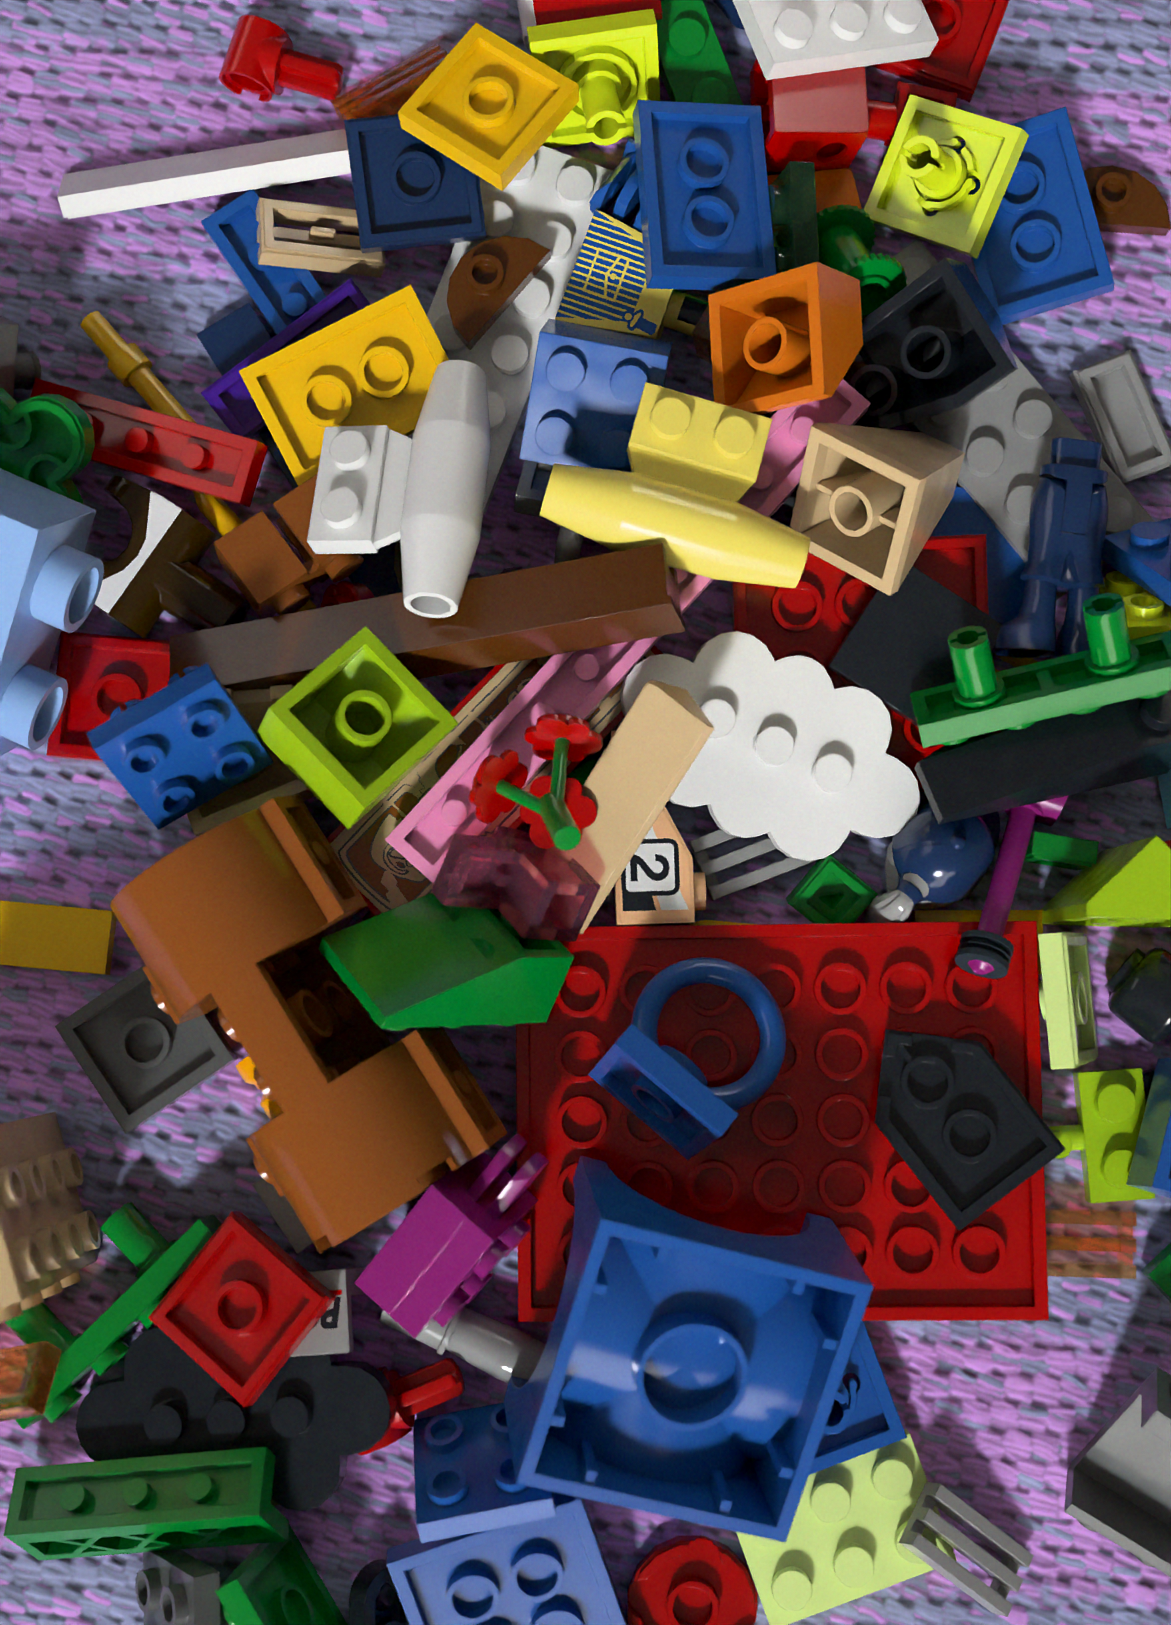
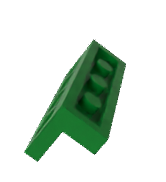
[4,1447,289,1560]

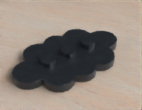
[76,1326,397,1511]

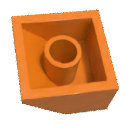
[708,262,863,415]

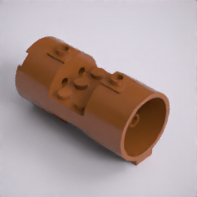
[110,794,508,1253]

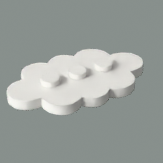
[620,631,920,861]

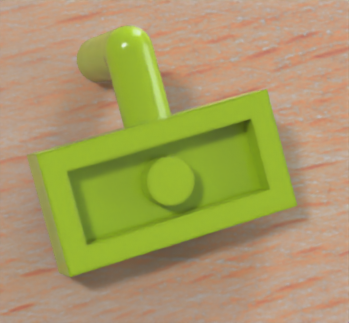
[1048,1067,1155,1203]

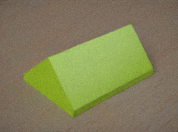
[1040,835,1171,928]

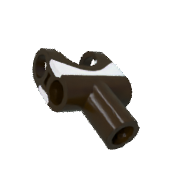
[94,475,251,638]

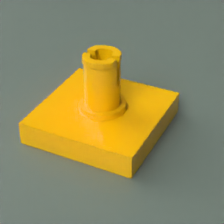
[398,23,579,191]

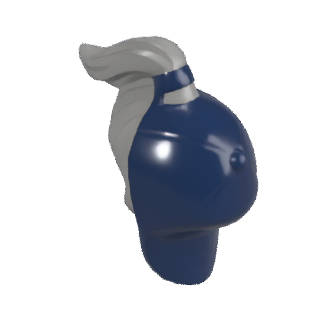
[865,802,1000,923]

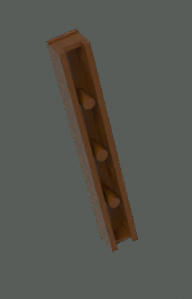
[170,543,686,691]

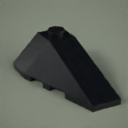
[761,258,1018,429]
[915,690,1171,824]

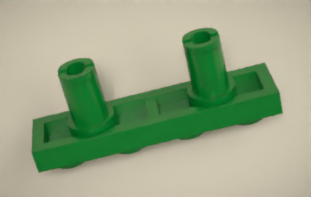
[910,593,1171,748]
[5,1202,222,1430]

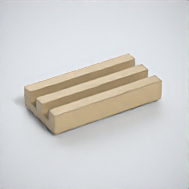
[256,197,386,278]

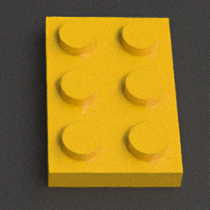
[239,285,449,486]

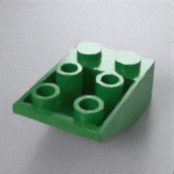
[318,883,574,1031]

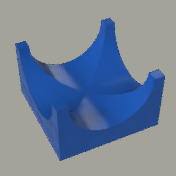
[503,1155,874,1543]

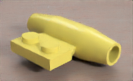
[540,382,810,589]

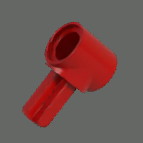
[219,15,344,102]
[357,1358,465,1455]

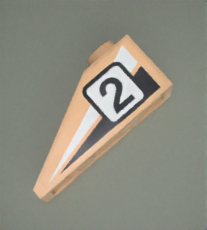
[610,731,706,926]

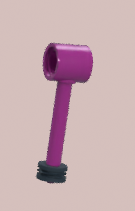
[955,796,1068,978]

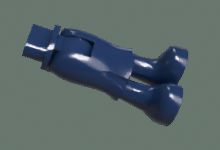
[991,437,1109,659]

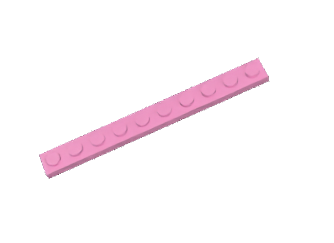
[385,379,871,885]

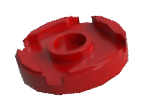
[627,1535,758,1625]

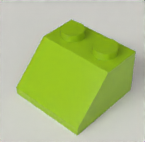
[256,626,458,830]

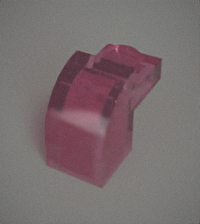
[431,825,601,941]

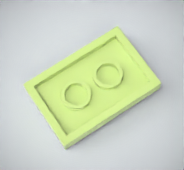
[736,1429,957,1625]

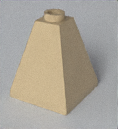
[790,422,965,596]

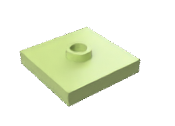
[1038,932,1099,1069]

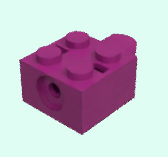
[354,1134,549,1339]

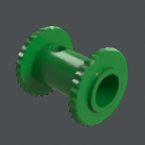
[792,204,908,319]

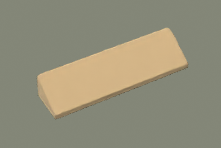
[524,680,715,934]

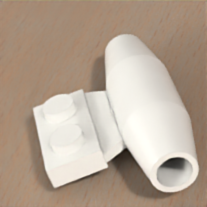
[307,360,491,618]

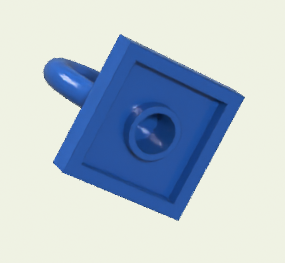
[588,957,786,1160]

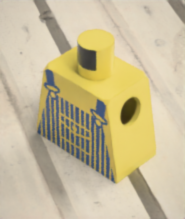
[555,210,709,340]

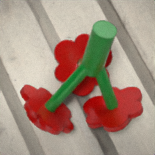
[469,713,603,850]

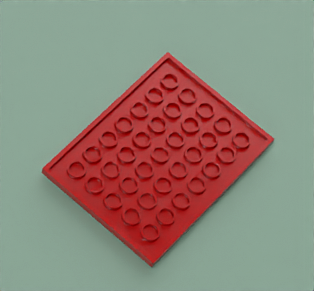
[516,921,1049,1322]

